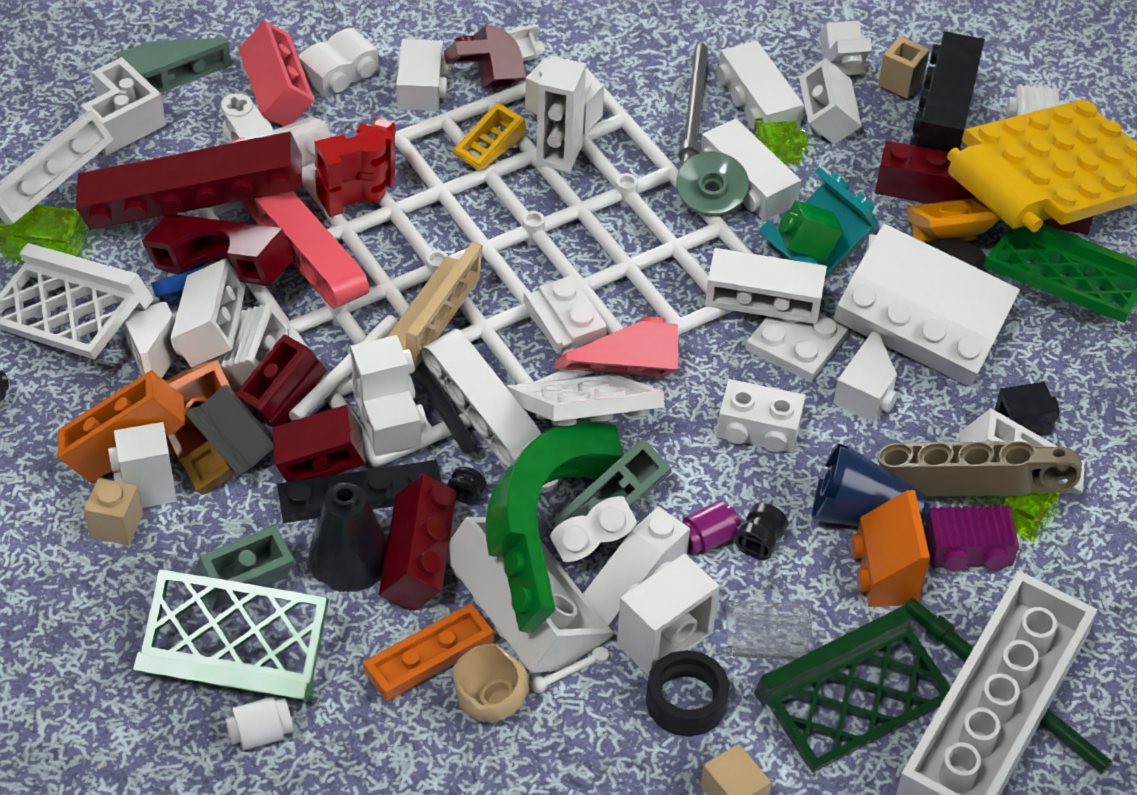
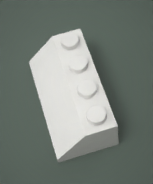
[446,517,614,673]

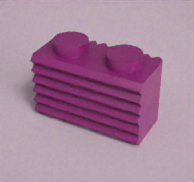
[925,505,1019,571]

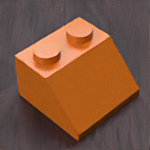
[164,360,232,466]
[850,490,930,607]

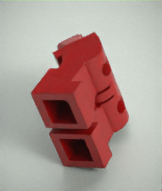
[314,118,396,217]

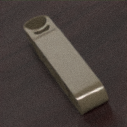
[878,441,1082,496]

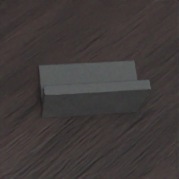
[185,385,274,475]

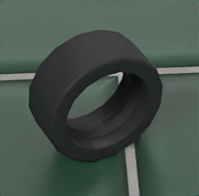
[646,650,730,737]

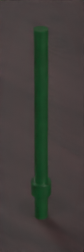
[904,598,1113,775]

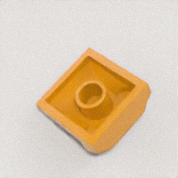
[907,198,1001,242]

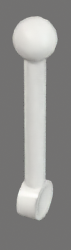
[530,646,609,694]

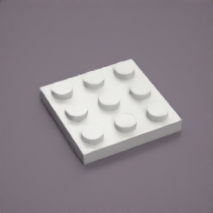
[506,373,665,426]

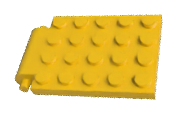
[947,99,1137,232]

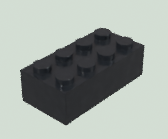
[910,31,985,152]

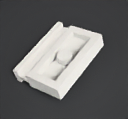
[523,275,607,354]

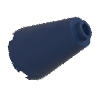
[812,443,930,526]

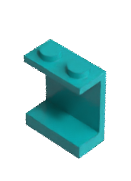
[758,167,879,279]

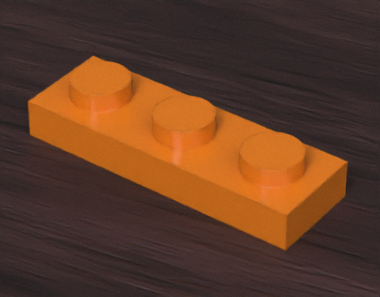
[363,603,495,702]

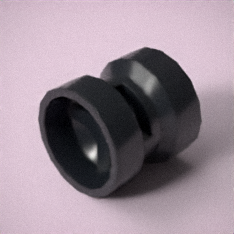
[734,503,788,560]

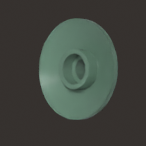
[676,152,749,216]

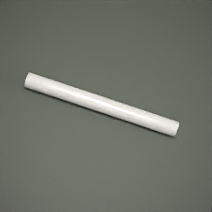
[289,315,398,421]

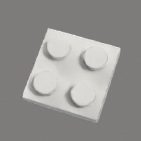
[746,313,850,383]

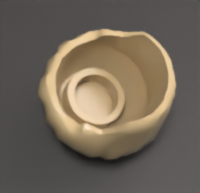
[453,644,529,723]

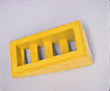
[452,102,527,172]

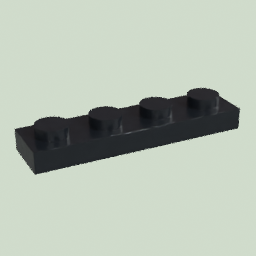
[277,460,442,523]

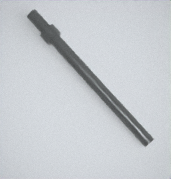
[678,43,708,168]

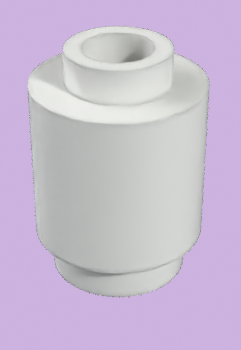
[225,697,294,751]

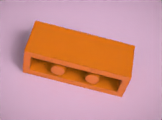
[58,370,185,483]

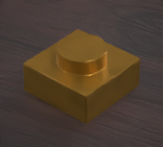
[180,441,236,495]

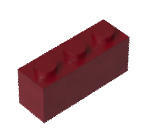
[379,474,457,611]

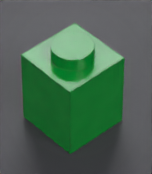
[779,200,843,262]

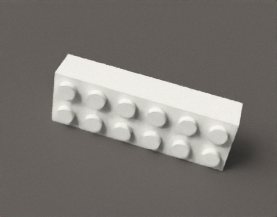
[896,570,1098,795]

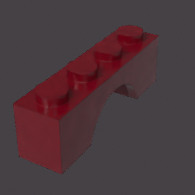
[142,214,295,286]

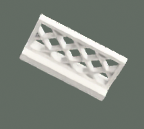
[0,110,114,225]
[0,243,154,360]

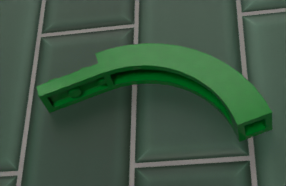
[486,422,624,633]

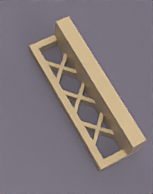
[387,241,483,371]

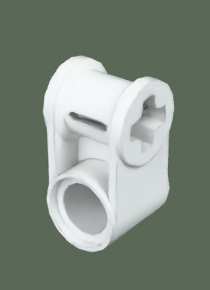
[221,93,273,142]

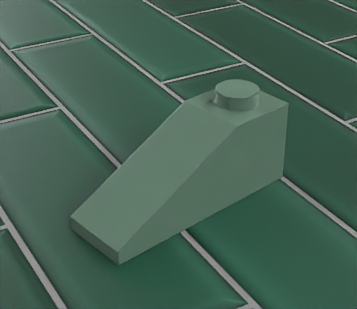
[116,38,232,93]
[552,438,672,525]

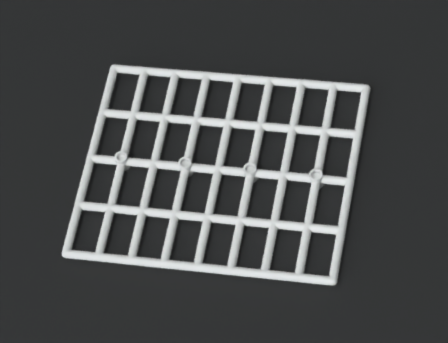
[198,67,753,467]

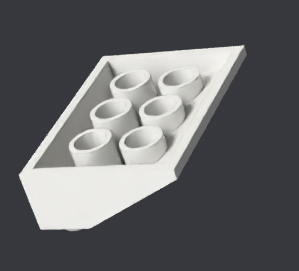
[833,223,1020,387]

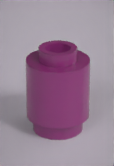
[683,501,740,555]

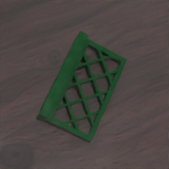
[754,606,951,773]

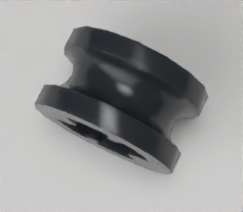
[446,466,486,506]

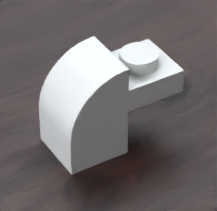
[819,20,872,76]

